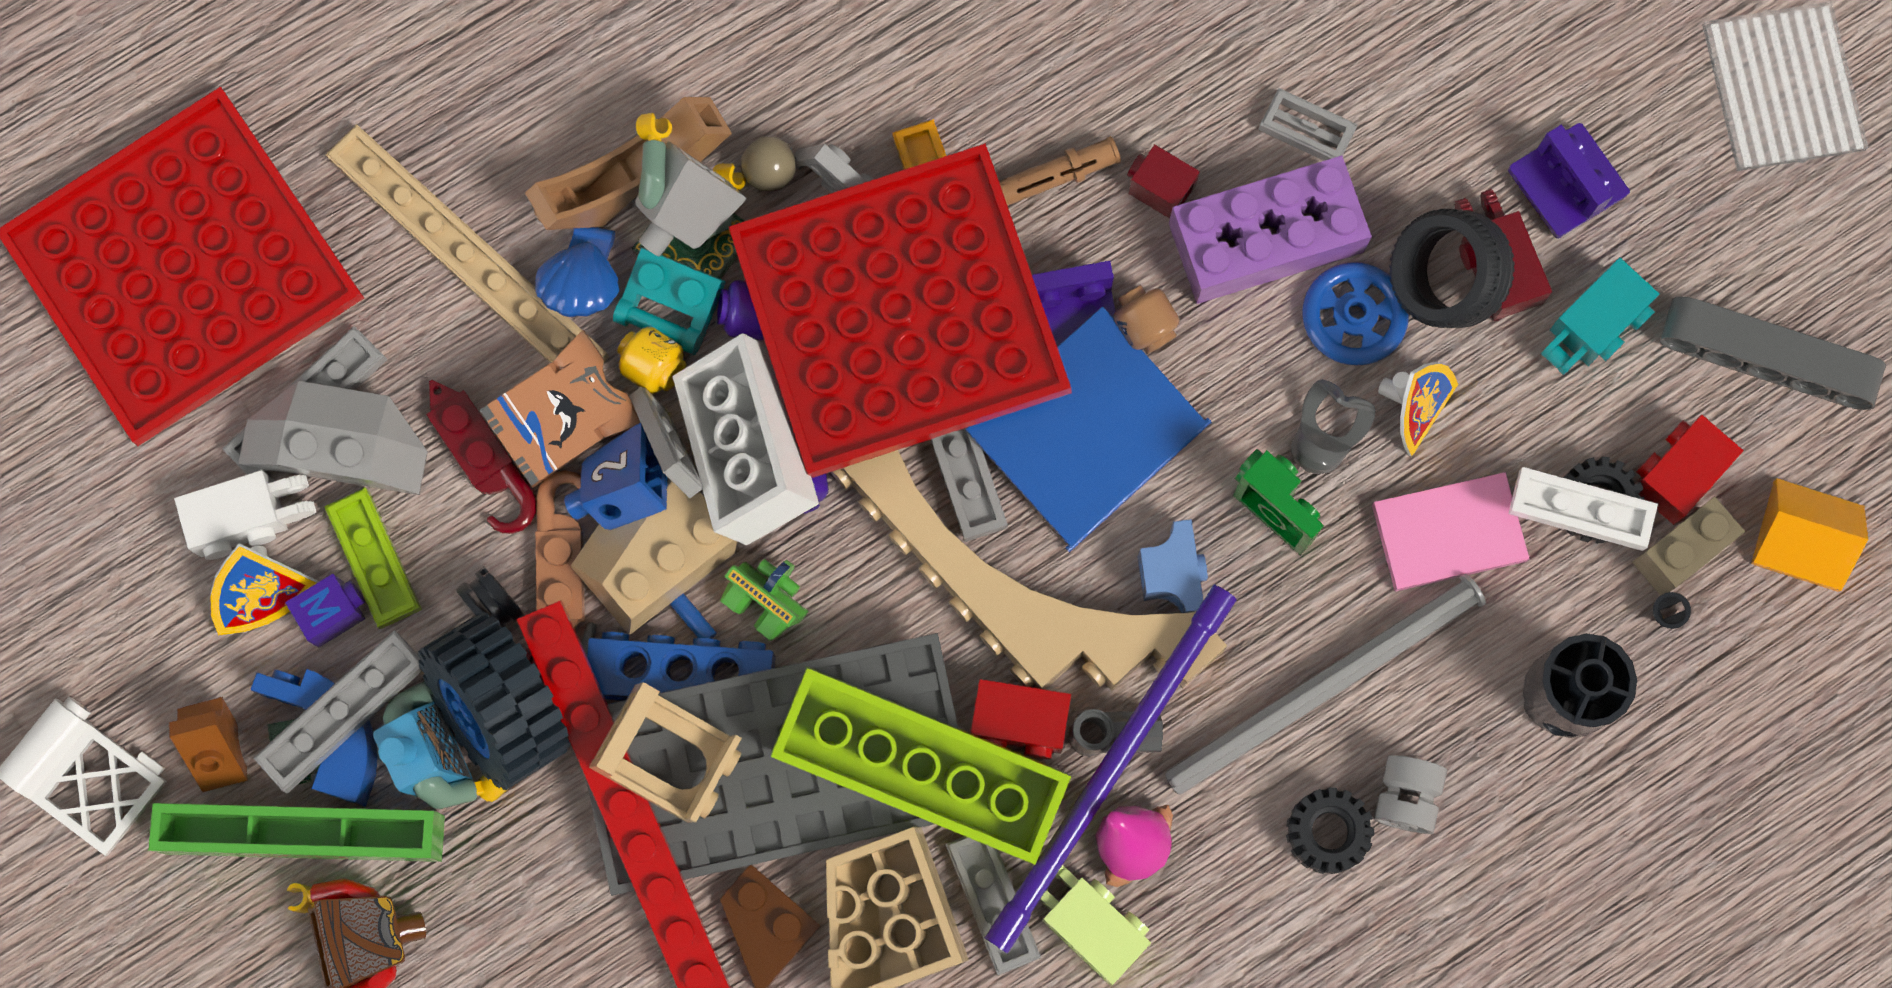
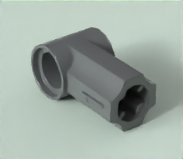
[1068,709,1163,757]

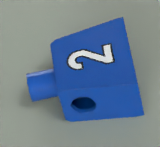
[564,423,667,530]

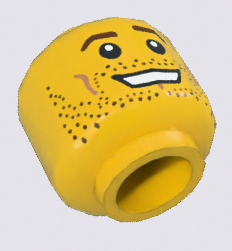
[617,327,686,393]

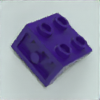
[1032,261,1116,347]

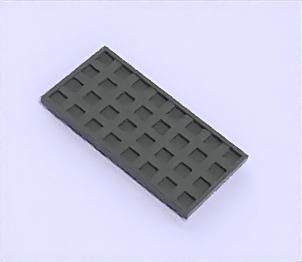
[586,633,958,896]

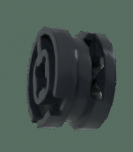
[455,566,525,628]

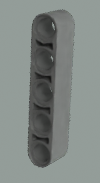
[1660,297,1886,410]

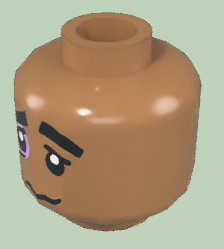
[1113,285,1180,354]

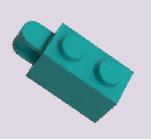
[1540,257,1660,375]

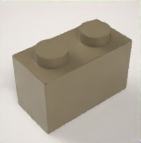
[1632,497,1745,596]

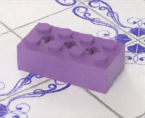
[1169,155,1372,304]

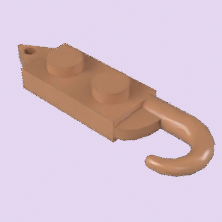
[535,470,585,629]

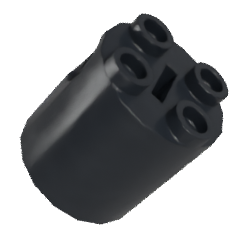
[1523,633,1637,738]

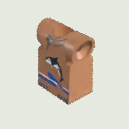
[480,330,641,488]

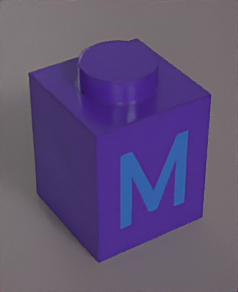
[285,574,366,648]

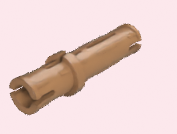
[999,136,1121,206]

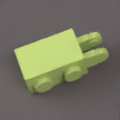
[1040,865,1151,986]

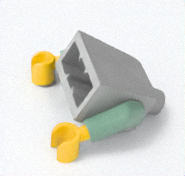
[636,113,746,257]

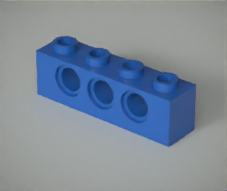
[587,632,776,701]

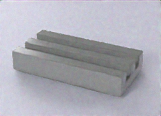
[1258,88,1358,161]

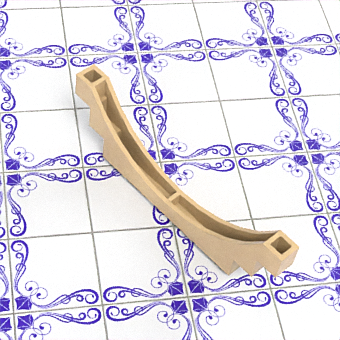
[830,450,1227,691]

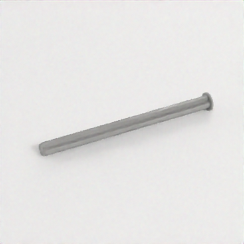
[1165,574,1486,795]

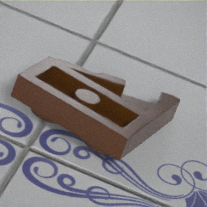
[720,865,821,988]

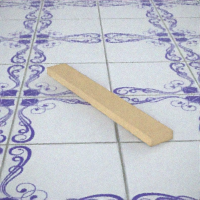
[326,124,609,363]

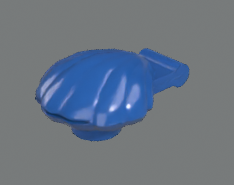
[535,227,619,318]

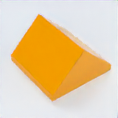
[1751,478,1868,592]

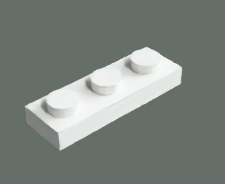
[1508,467,1658,551]

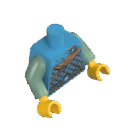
[373,681,508,809]

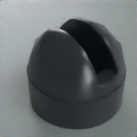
[1653,592,1691,629]

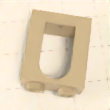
[589,682,742,823]

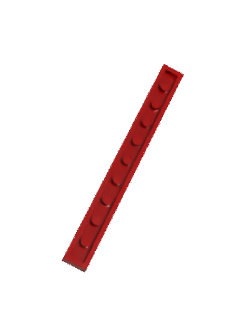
[516,600,731,988]

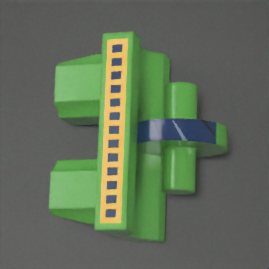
[720,559,809,641]

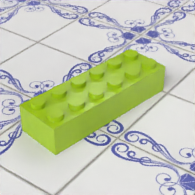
[771,666,1071,865]

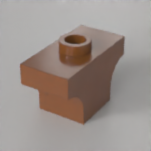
[169,697,248,792]

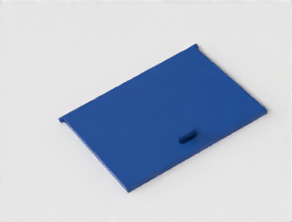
[965,307,1212,553]

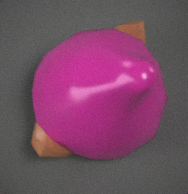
[1095,805,1173,887]

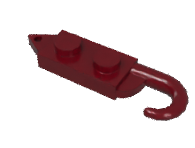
[426,380,536,534]

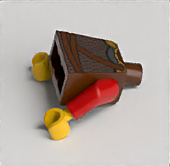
[287,878,426,988]

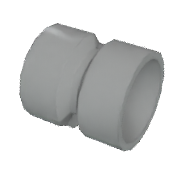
[1374,755,1447,834]

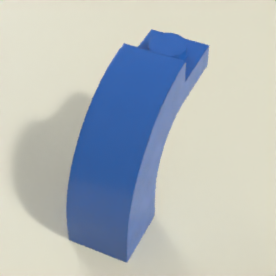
[251,669,377,807]

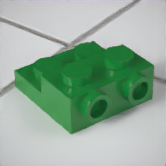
[1233,449,1324,556]

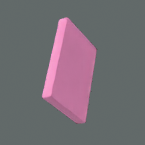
[1372,472,1530,592]

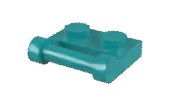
[613,247,726,355]

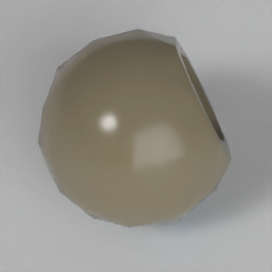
[741,137,796,191]

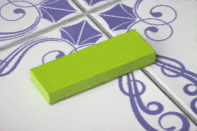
[324,487,422,629]

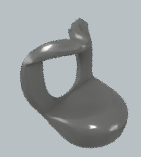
[1291,379,1376,474]

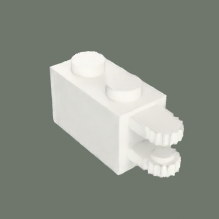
[174,470,316,560]

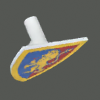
[1378,362,1458,457]
[210,543,318,636]

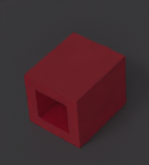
[1127,144,1200,219]

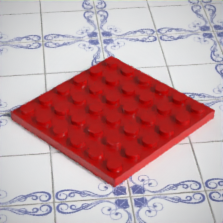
[0,86,364,446]
[729,143,1072,478]

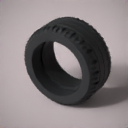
[1389,208,1515,328]

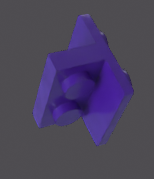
[1508,123,1630,239]

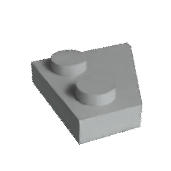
[794,144,874,193]

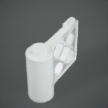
[0,696,167,856]

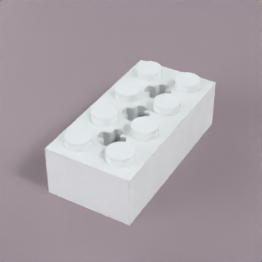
[673,333,819,545]

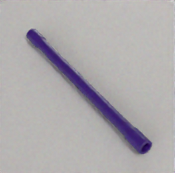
[984,585,1237,954]

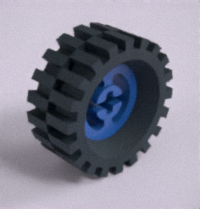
[418,612,570,790]

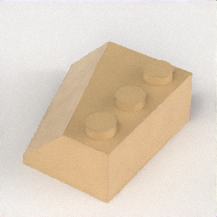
[571,477,737,635]
[826,827,969,988]

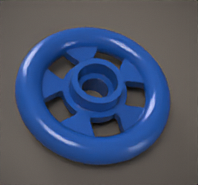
[1302,262,1409,366]

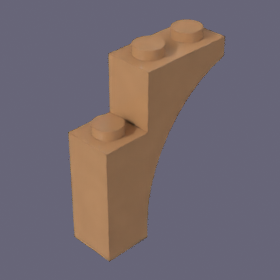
[525,97,732,230]

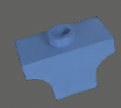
[1137,519,1208,613]

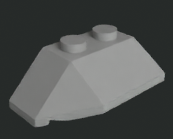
[238,381,428,495]

